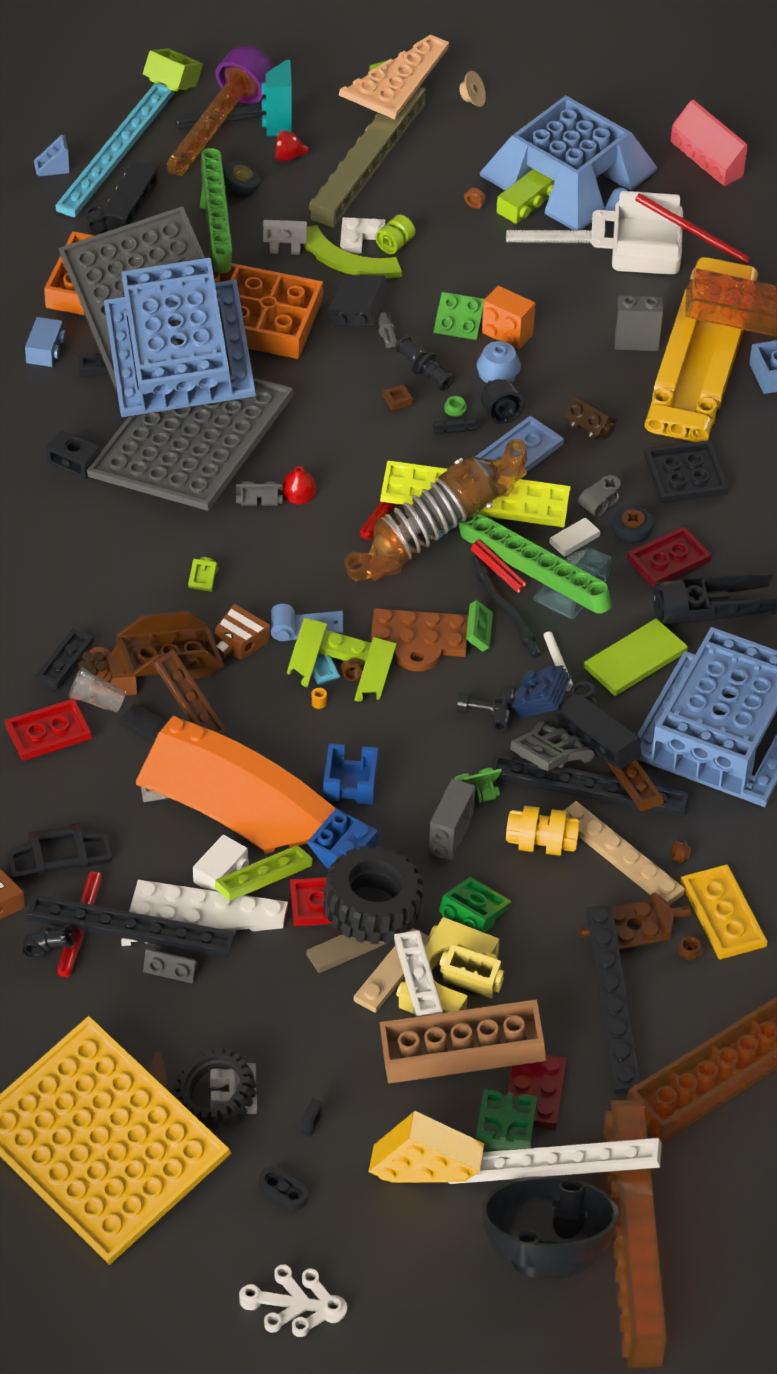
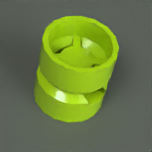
[375,215,416,254]

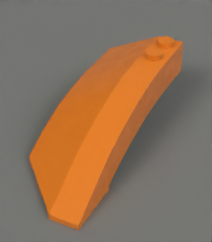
[136,716,336,854]

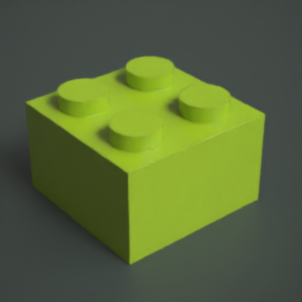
[143,48,203,91]

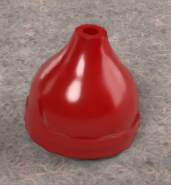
[275,130,308,162]
[282,466,317,504]

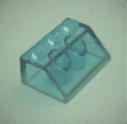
[533,548,611,619]

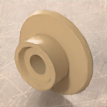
[460,71,486,107]

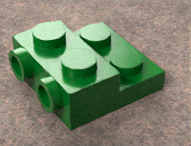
[438,877,512,933]

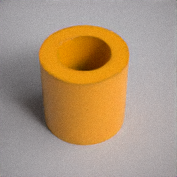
[312,688,327,709]

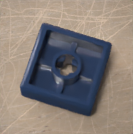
[512,665,571,718]

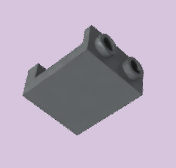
[614,295,663,351]

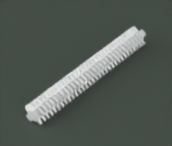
[506,230,592,243]

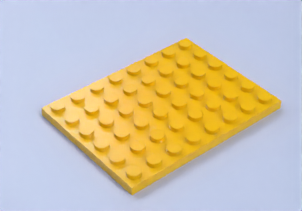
[0,1016,231,1265]

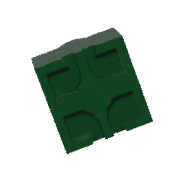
[476,1089,537,1152]

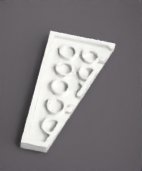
[121,880,288,946]

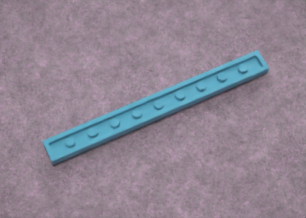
[56,83,174,218]

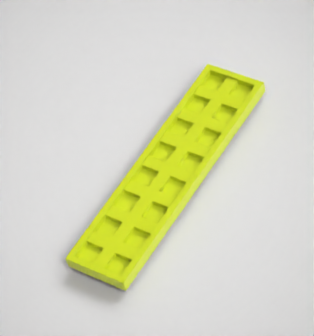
[380,461,570,527]

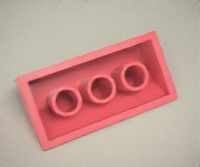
[671,100,748,186]

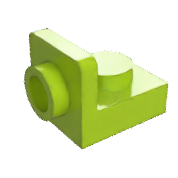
[188,557,219,592]

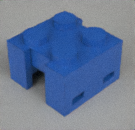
[323,744,378,805]

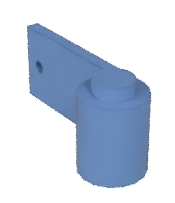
[271,604,343,641]

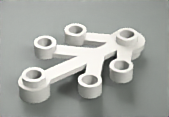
[239,1265,347,1337]

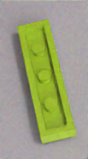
[215,845,312,901]

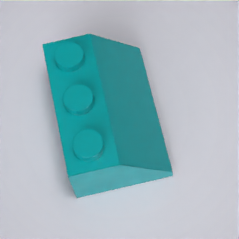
[262,60,292,136]

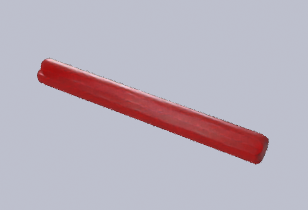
[57,871,102,978]

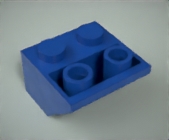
[308,809,378,870]

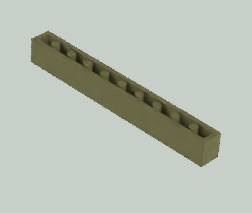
[309,87,426,228]

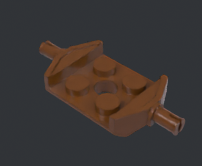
[578,892,691,950]

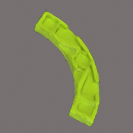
[302,225,402,278]

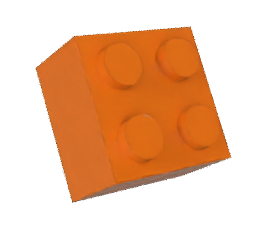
[482,286,535,350]

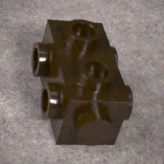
[563,395,617,440]

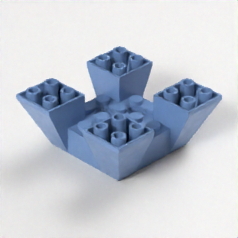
[480,95,657,232]

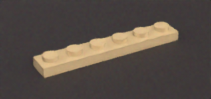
[563,801,685,905]

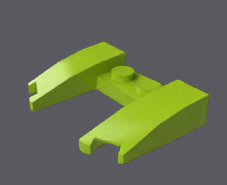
[287,617,396,702]

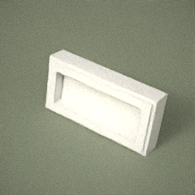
[549,518,600,557]

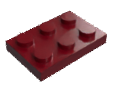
[627,526,712,588]
[507,1055,567,1129]

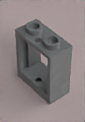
[429,778,475,861]

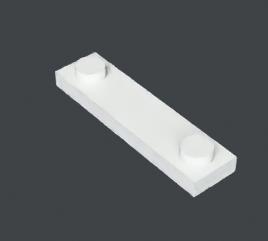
[394,930,443,1017]

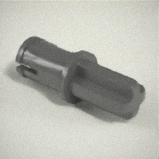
[377,312,397,348]

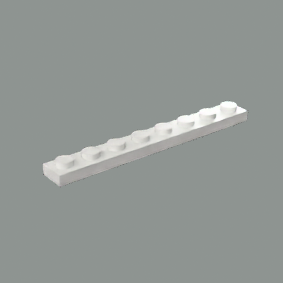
[449,1138,662,1184]

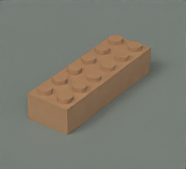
[380,1000,546,1084]

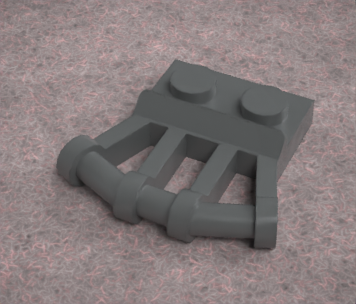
[510,720,594,771]

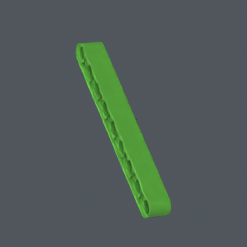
[201,148,232,273]
[458,510,612,613]

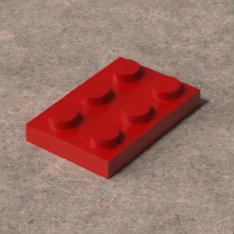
[5,699,92,761]

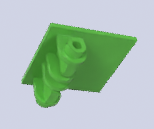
[433,292,484,340]
[455,768,502,804]

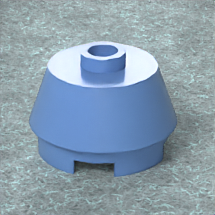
[476,341,521,383]

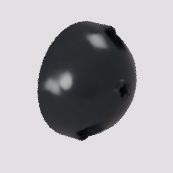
[481,1176,619,1280]

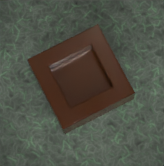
[383,384,413,411]

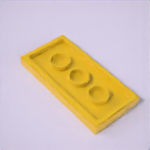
[680,864,767,960]

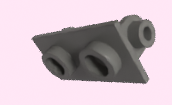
[236,481,282,506]
[143,948,199,984]

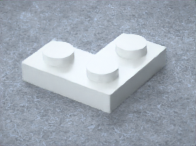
[340,218,385,254]

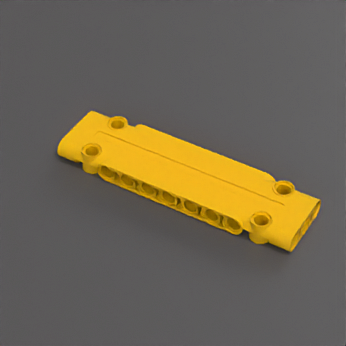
[645,257,758,442]

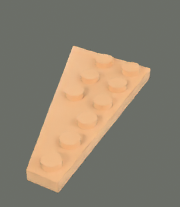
[339,35,449,119]

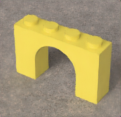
[397,917,499,1014]

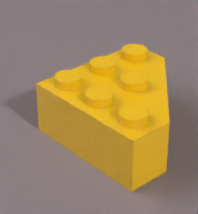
[369,1111,484,1182]

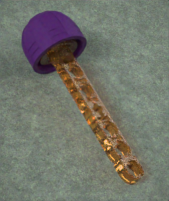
[167,46,273,176]

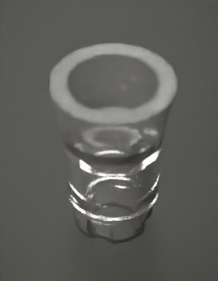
[68,667,126,713]

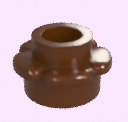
[341,658,364,681]
[670,840,691,864]
[677,936,703,960]

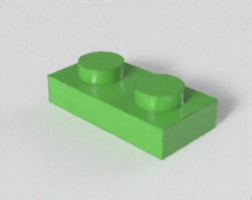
[466,600,493,652]

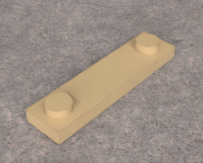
[354,928,430,1013]

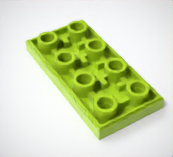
[584,618,688,696]

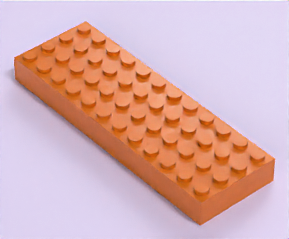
[44,231,323,359]

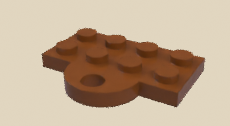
[370,608,469,672]

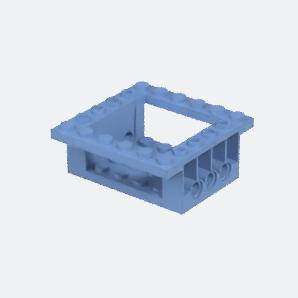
[104,258,256,417]
[637,627,777,807]

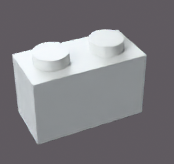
[193,835,249,892]

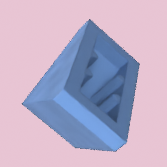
[34,135,69,176]

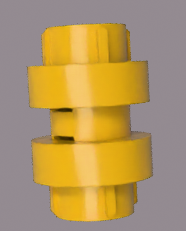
[506,806,580,856]

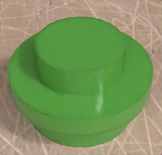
[444,396,467,417]

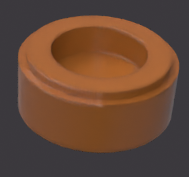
[464,187,486,209]

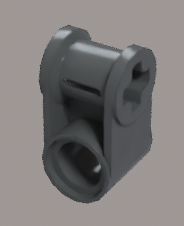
[578,475,621,517]

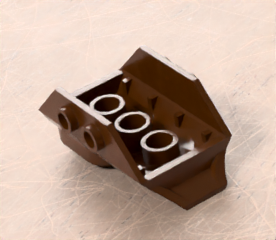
[106,611,225,679]

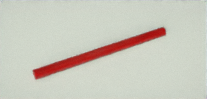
[635,193,750,264]

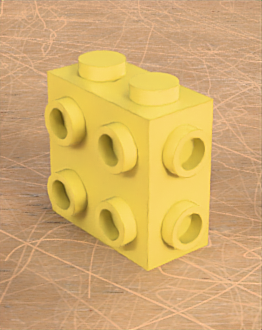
[440,944,504,999]

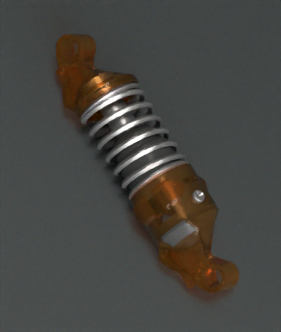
[345,439,527,582]

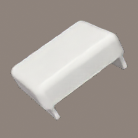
[591,191,683,275]

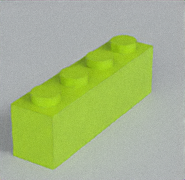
[497,169,555,224]

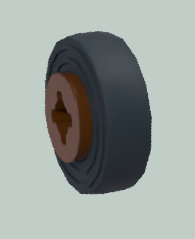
[612,505,654,543]

